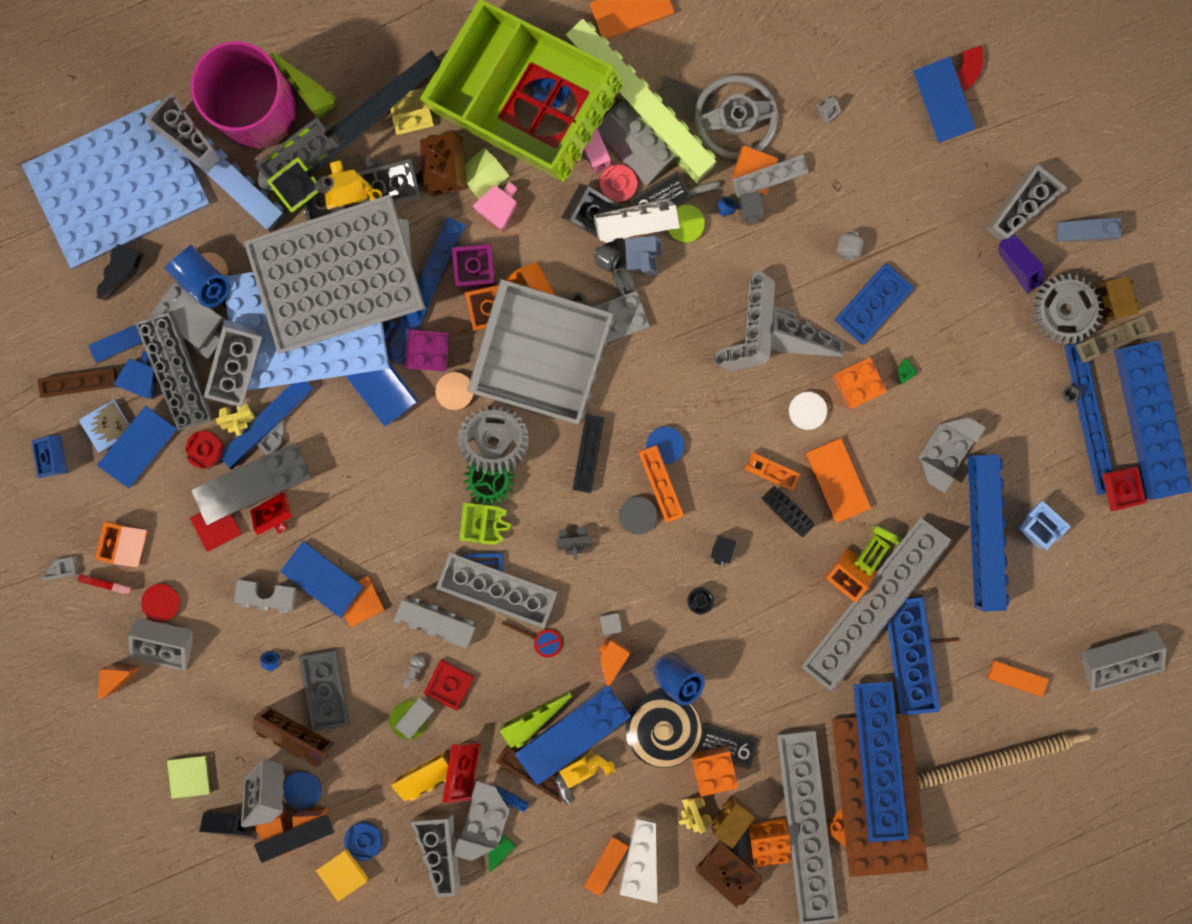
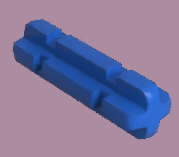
[495,786,529,812]

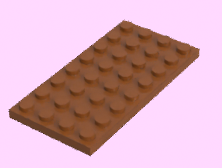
[832,714,929,877]

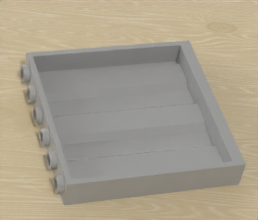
[467,278,615,424]

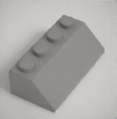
[597,100,675,186]
[204,319,262,407]
[1082,630,1167,692]

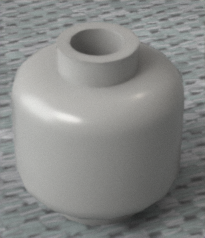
[836,231,864,261]

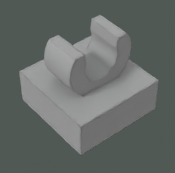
[816,96,841,124]

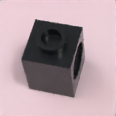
[710,536,736,566]

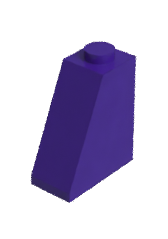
[999,234,1044,294]

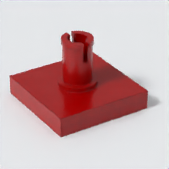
[250,492,292,535]

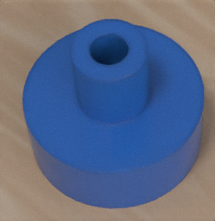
[718,196,738,217]
[260,651,280,671]

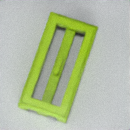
[854,534,890,576]

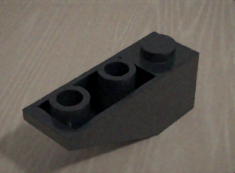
[96,244,144,301]
[199,812,257,840]

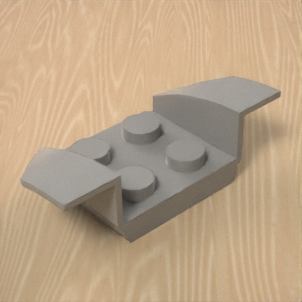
[918,418,986,493]
[453,781,511,861]

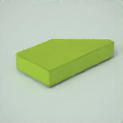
[870,525,903,545]

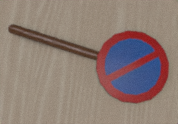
[502,621,562,658]

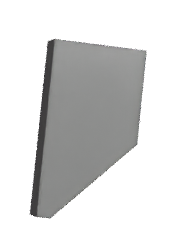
[257,420,284,455]
[42,556,79,581]

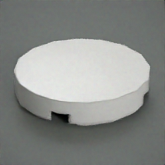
[788,392,827,430]

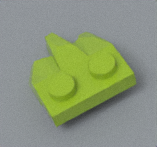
[459,502,512,545]

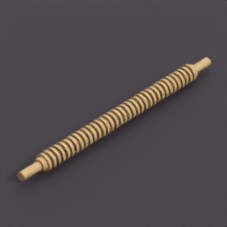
[917,732,1090,790]

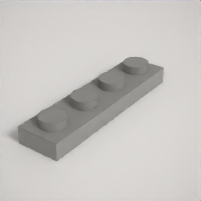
[732,154,809,198]

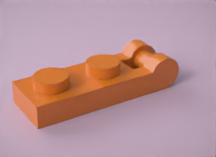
[744,452,801,492]

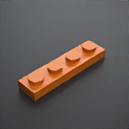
[638,444,684,523]

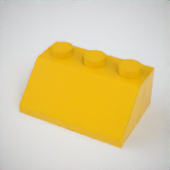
[391,751,450,802]

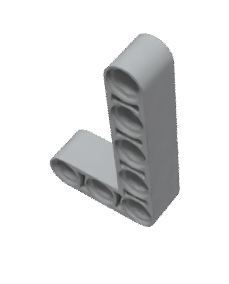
[713,271,775,372]

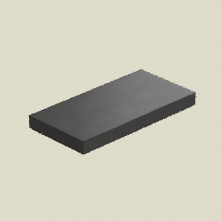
[299,649,350,732]

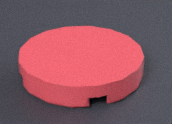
[599,165,637,203]

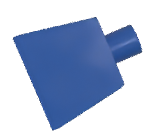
[114,351,157,399]

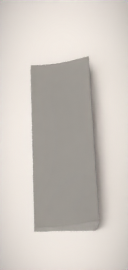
[436,553,558,629]

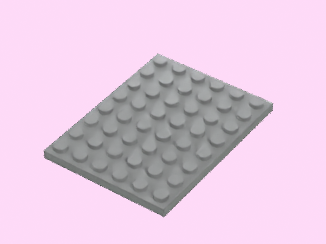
[244,195,425,354]

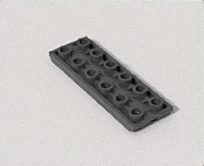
[135,312,213,431]

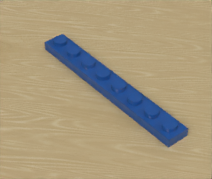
[387,217,465,364]

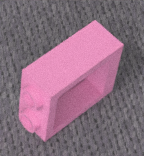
[583,127,611,174]

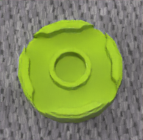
[668,204,705,243]

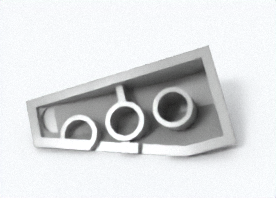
[771,306,844,357]

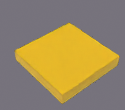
[316,849,369,901]

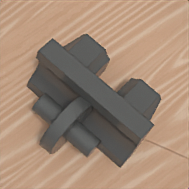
[556,527,592,560]

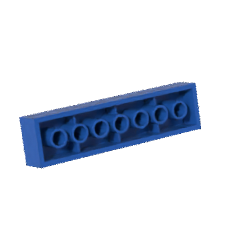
[1114,340,1192,500]
[967,454,1009,612]

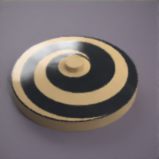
[625,690,702,768]

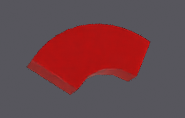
[956,45,983,92]
[77,575,131,595]

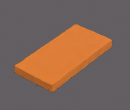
[589,0,674,39]
[805,438,871,523]

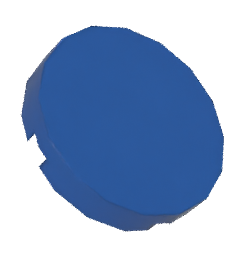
[532,78,571,108]
[646,427,684,464]
[283,771,322,810]
[344,822,383,861]

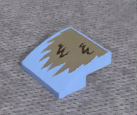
[79,400,129,453]

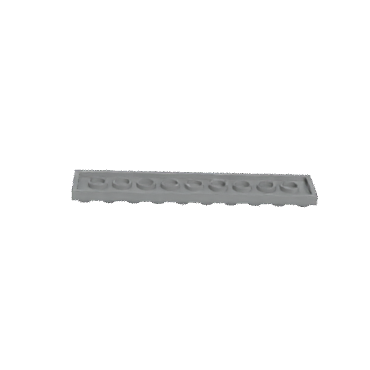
[801,518,952,692]
[776,730,839,924]

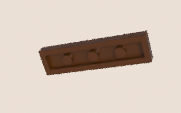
[38,368,117,398]
[496,745,562,803]

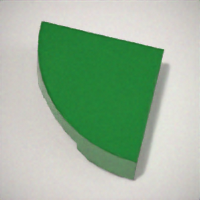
[897,358,917,384]

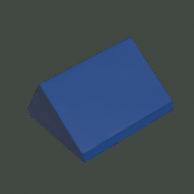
[31,435,68,478]

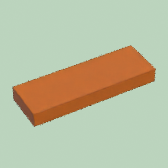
[987,660,1049,697]
[584,836,629,896]

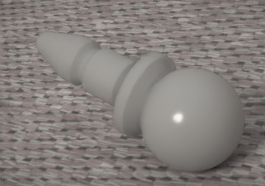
[404,654,425,689]

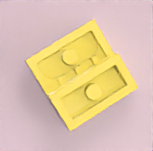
[390,87,434,135]

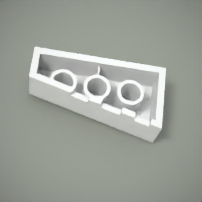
[594,199,680,243]
[619,814,657,903]

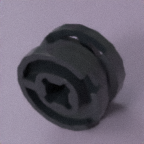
[687,587,714,615]

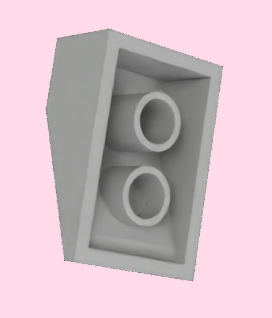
[152,282,224,350]

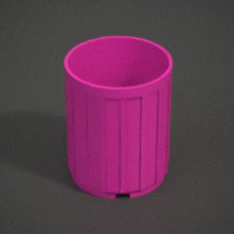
[191,41,298,150]

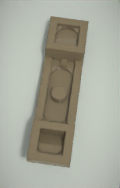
[1075,315,1152,363]

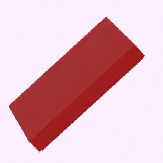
[442,742,481,803]

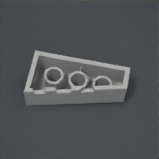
[410,814,461,898]

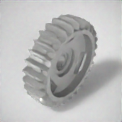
[1030,273,1104,345]
[457,405,529,475]

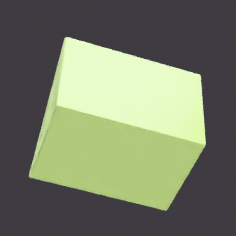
[465,147,509,199]

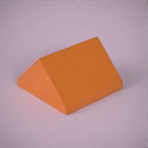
[505,262,555,295]
[98,664,140,700]
[292,807,329,828]

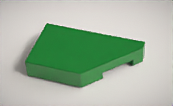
[488,834,516,872]

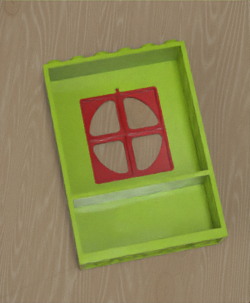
[420,0,624,183]

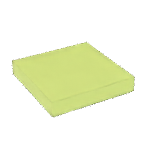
[167,755,211,799]

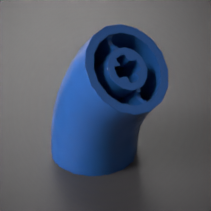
[164,244,230,308]
[653,653,705,706]

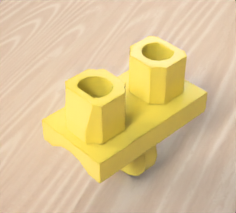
[216,402,255,436]
[678,797,712,834]

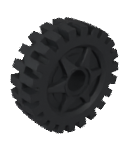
[761,486,815,537]

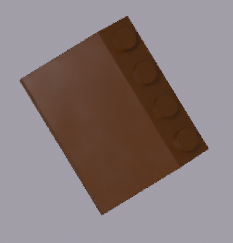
[253,706,334,767]

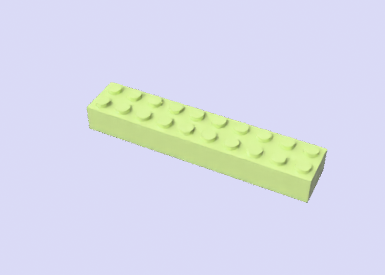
[566,19,716,184]

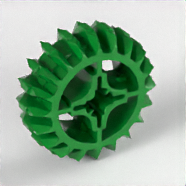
[463,465,515,505]

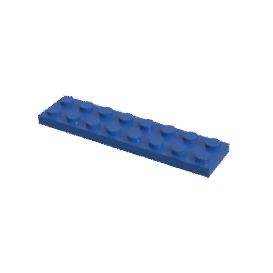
[853,682,909,842]

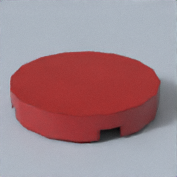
[185,430,223,469]
[141,583,181,622]

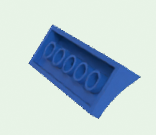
[345,363,419,427]
[887,595,941,715]

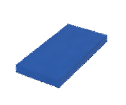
[913,56,976,144]
[834,263,914,345]
[97,405,177,488]
[280,541,364,618]

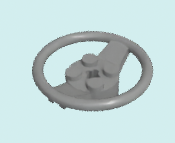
[694,75,778,159]

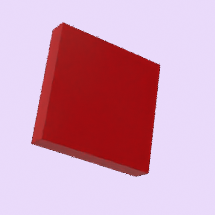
[1102,466,1146,511]
[190,512,242,552]
[423,659,475,711]

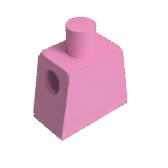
[473,182,518,232]

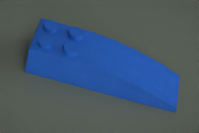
[514,684,631,785]

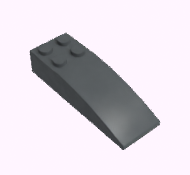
[303,159,421,221]
[191,443,313,525]

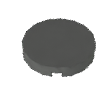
[619,496,657,535]

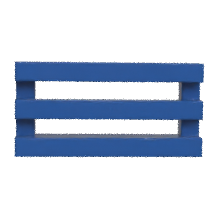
[465,553,503,572]

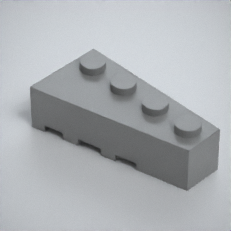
[145,92,220,173]
[985,165,1067,240]
[393,595,477,649]

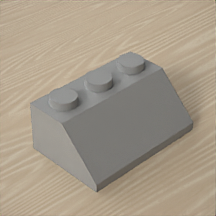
[128,617,193,671]
[241,758,285,827]

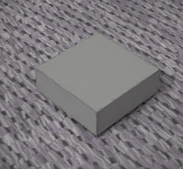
[600,612,622,635]

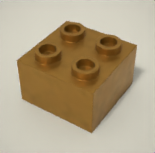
[1094,276,1139,323]
[711,795,755,849]

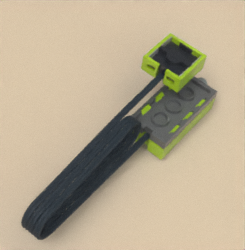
[255,50,441,213]

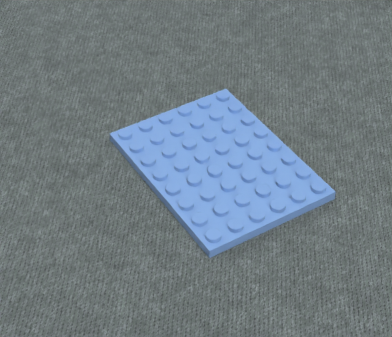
[22,100,211,269]
[225,272,390,390]

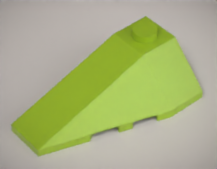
[270,52,337,120]
[500,691,572,748]

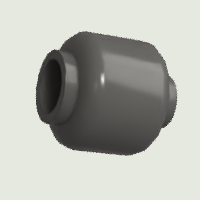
[593,243,623,272]

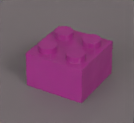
[452,244,495,288]
[405,329,449,371]

